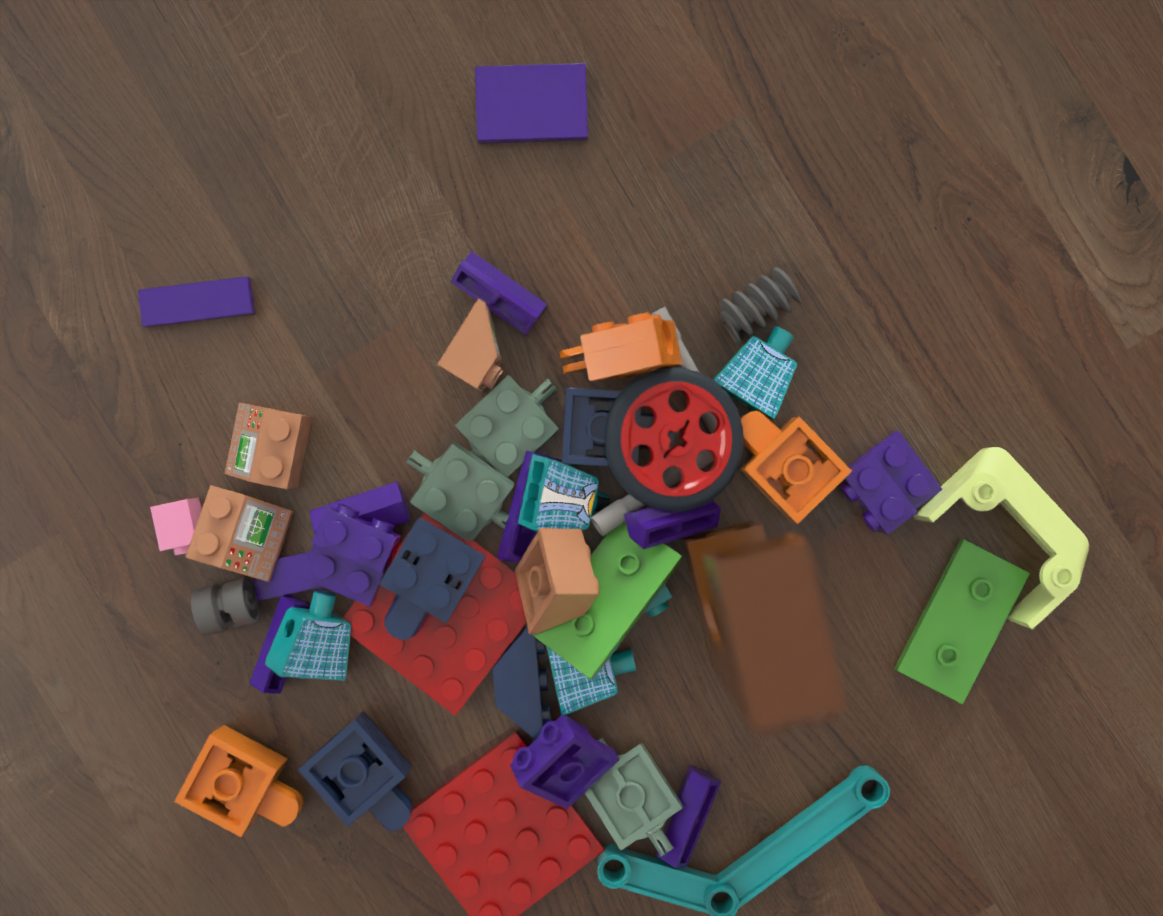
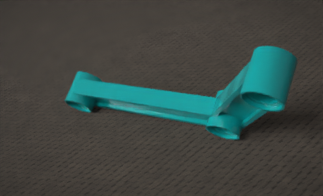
[597,765,890,916]

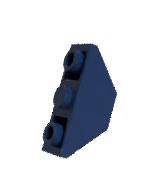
[493,625,551,740]

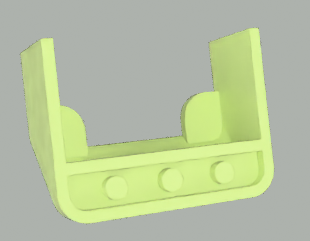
[913,447,1089,629]

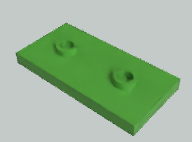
[531,522,683,681]
[894,539,1030,704]

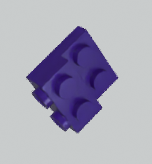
[839,431,942,535]
[300,503,401,607]
[510,714,620,809]

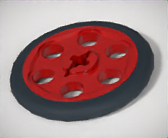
[604,367,744,512]

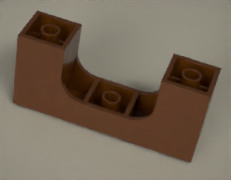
[681,521,847,735]

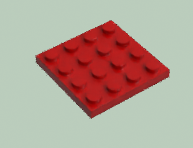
[343,513,526,716]
[403,729,605,916]

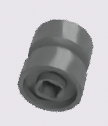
[191,576,260,636]

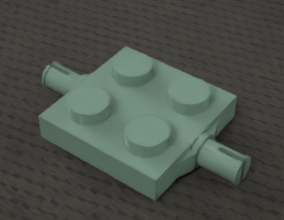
[454,375,559,477]
[406,440,514,541]
[585,738,684,857]

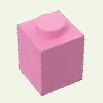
[150,498,202,555]

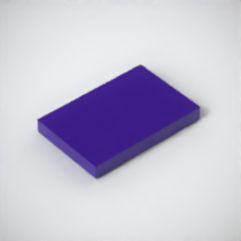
[475,63,588,144]

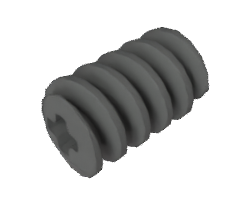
[718,267,802,344]

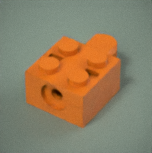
[559,313,683,381]
[739,411,852,524]
[174,724,304,837]

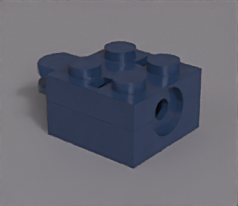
[562,388,677,466]
[379,517,486,640]
[298,710,414,831]

